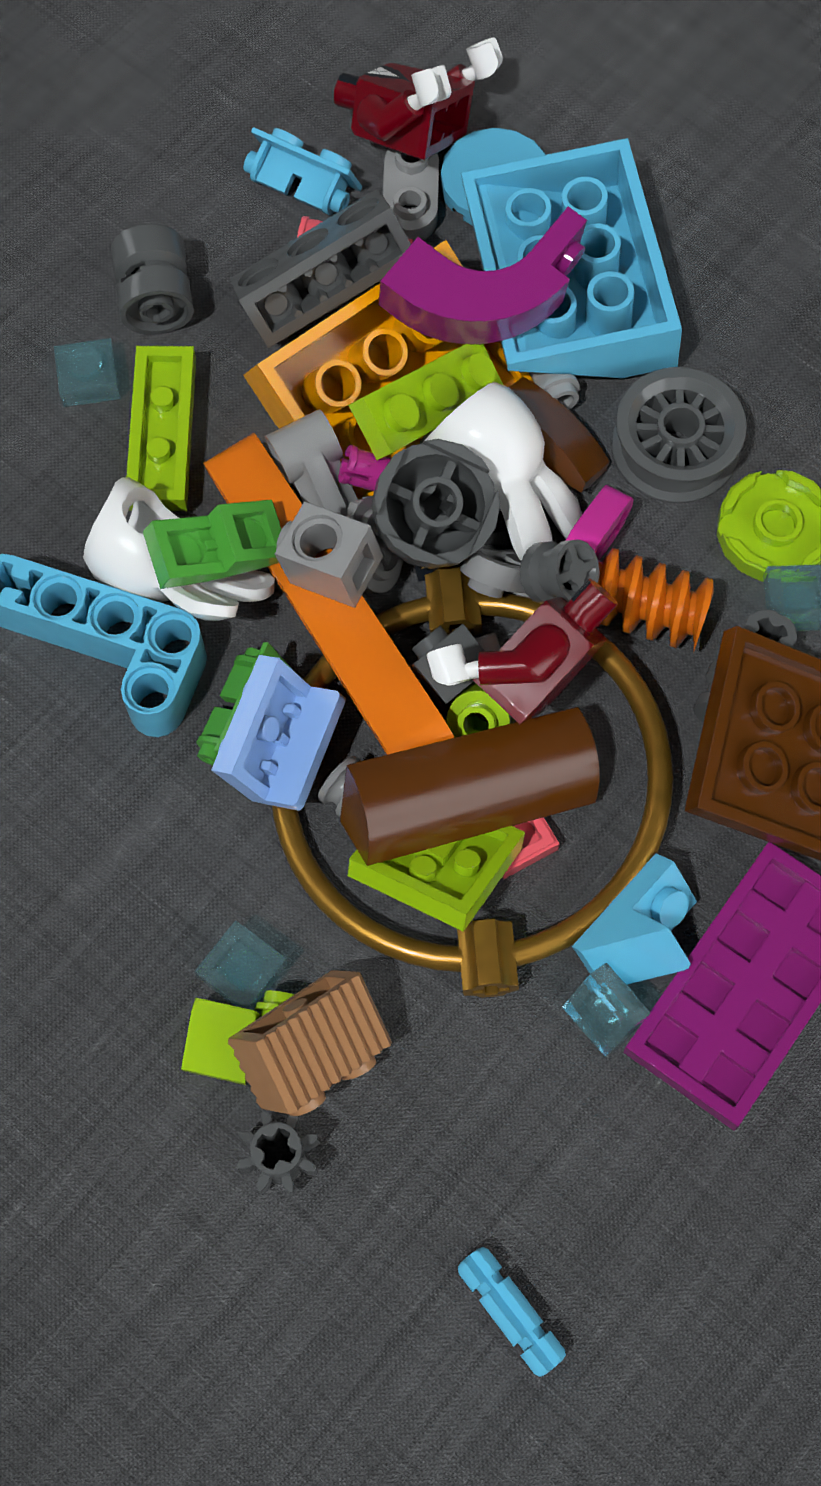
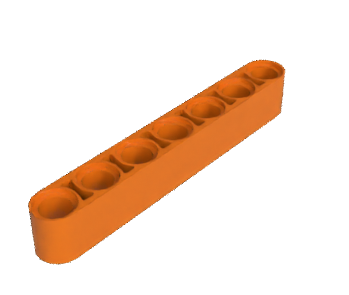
[203,433,455,755]

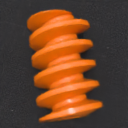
[598,548,714,654]

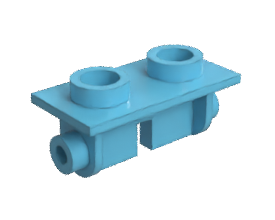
[243,127,363,215]

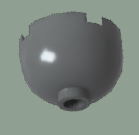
[372,439,500,569]

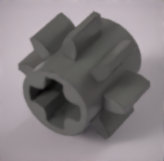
[236,1110,320,1197]

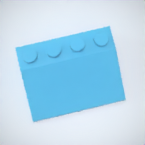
[461,138,682,378]

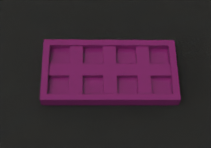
[623,842,821,1131]

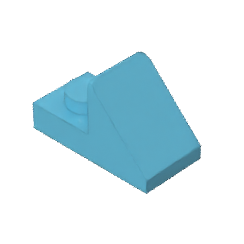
[572,853,697,990]

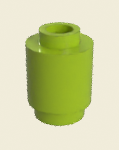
[446,681,515,738]

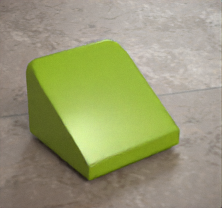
[181,998,260,1085]

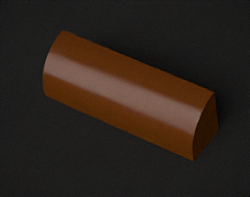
[340,707,600,866]

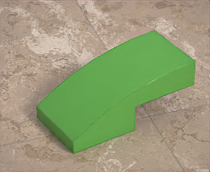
[143,500,282,589]

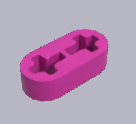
[565,485,634,561]

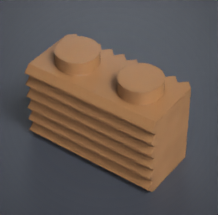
[228,970,392,1116]

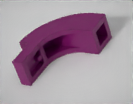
[379,206,587,344]

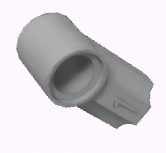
[265,409,358,516]

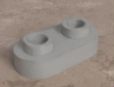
[383,148,439,242]
[460,545,530,598]

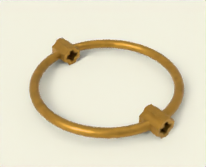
[272,564,673,998]

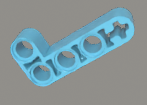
[0,554,207,737]

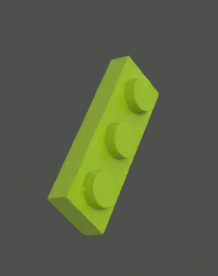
[348,344,503,460]
[126,346,196,511]

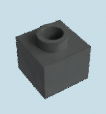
[409,624,485,708]

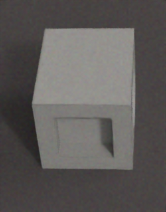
[275,501,383,608]

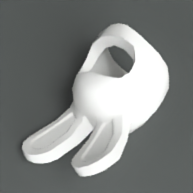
[420,382,582,561]
[83,477,275,621]

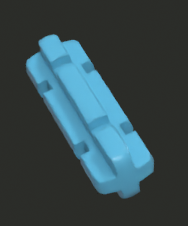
[458,1247,566,1377]

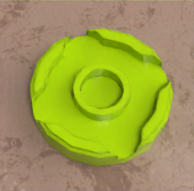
[717,470,821,584]

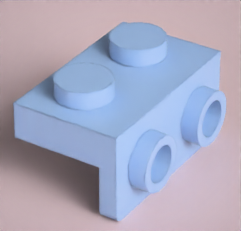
[211,655,346,811]

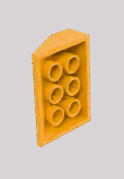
[243,240,534,500]

